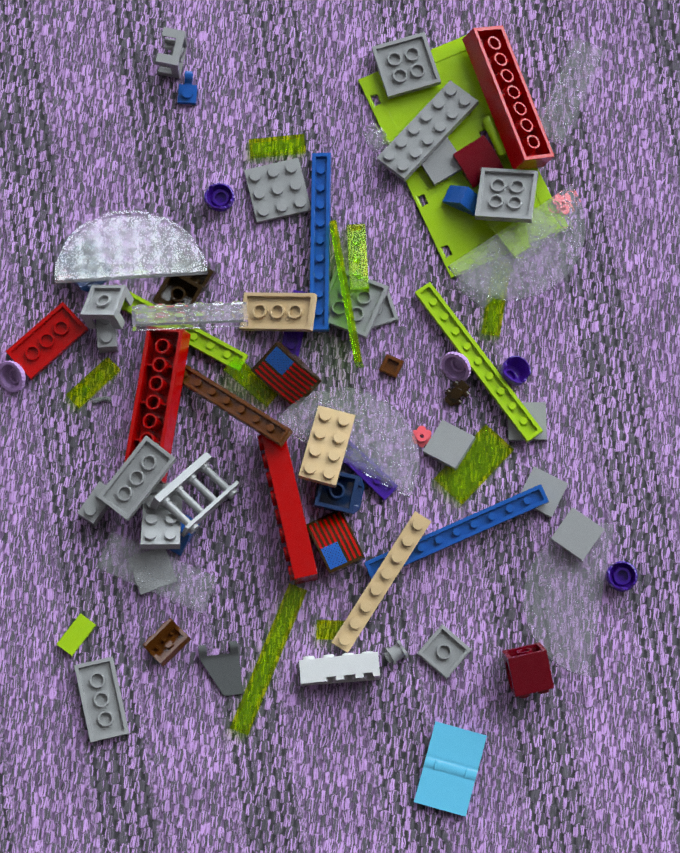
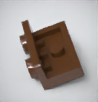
[143,618,191,667]

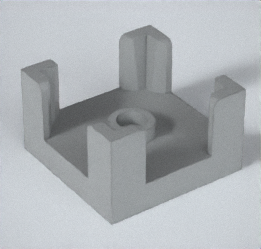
[156,27,188,79]
[80,285,134,329]

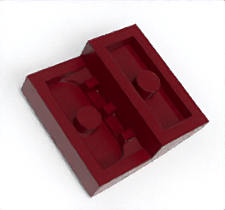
[453,135,504,189]

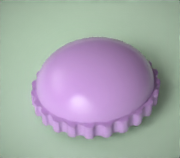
[441,351,471,382]
[0,360,26,393]

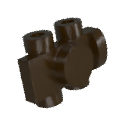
[444,380,470,407]

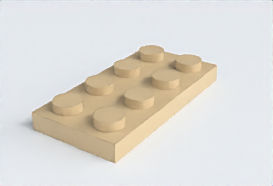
[239,292,317,332]
[298,405,356,488]

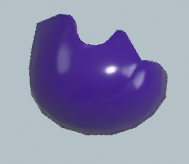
[500,356,531,386]

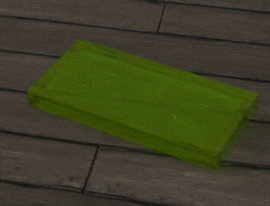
[434,424,514,505]

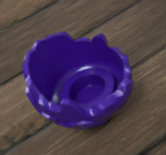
[204,183,235,212]
[606,561,638,592]

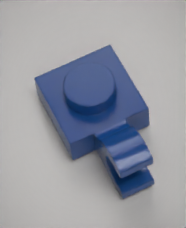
[177,71,198,105]

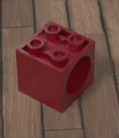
[502,642,554,698]

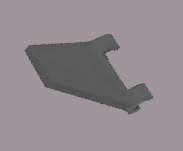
[198,641,244,696]

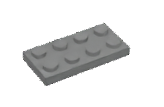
[98,436,177,521]
[140,483,183,549]
[74,656,130,743]

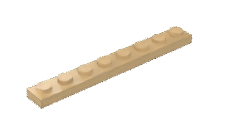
[331,511,431,653]

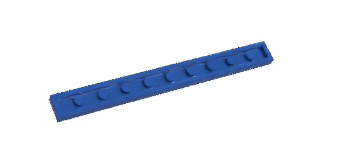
[310,153,332,332]
[364,484,549,579]

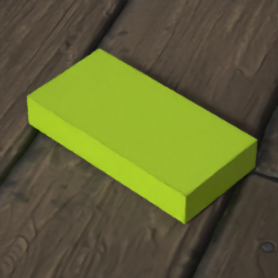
[56,613,96,657]

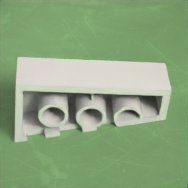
[299,651,380,686]

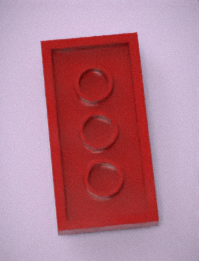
[5,302,89,380]

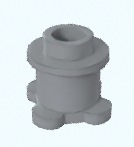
[384,639,408,665]

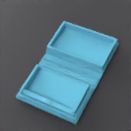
[414,721,487,817]

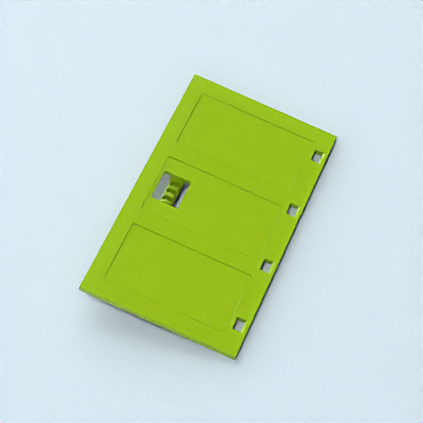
[358,35,567,279]

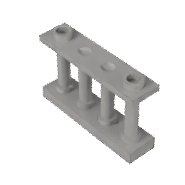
[150,452,239,537]

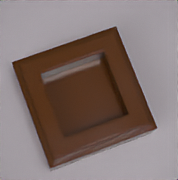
[379,354,404,379]

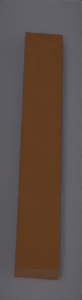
[182,365,293,448]

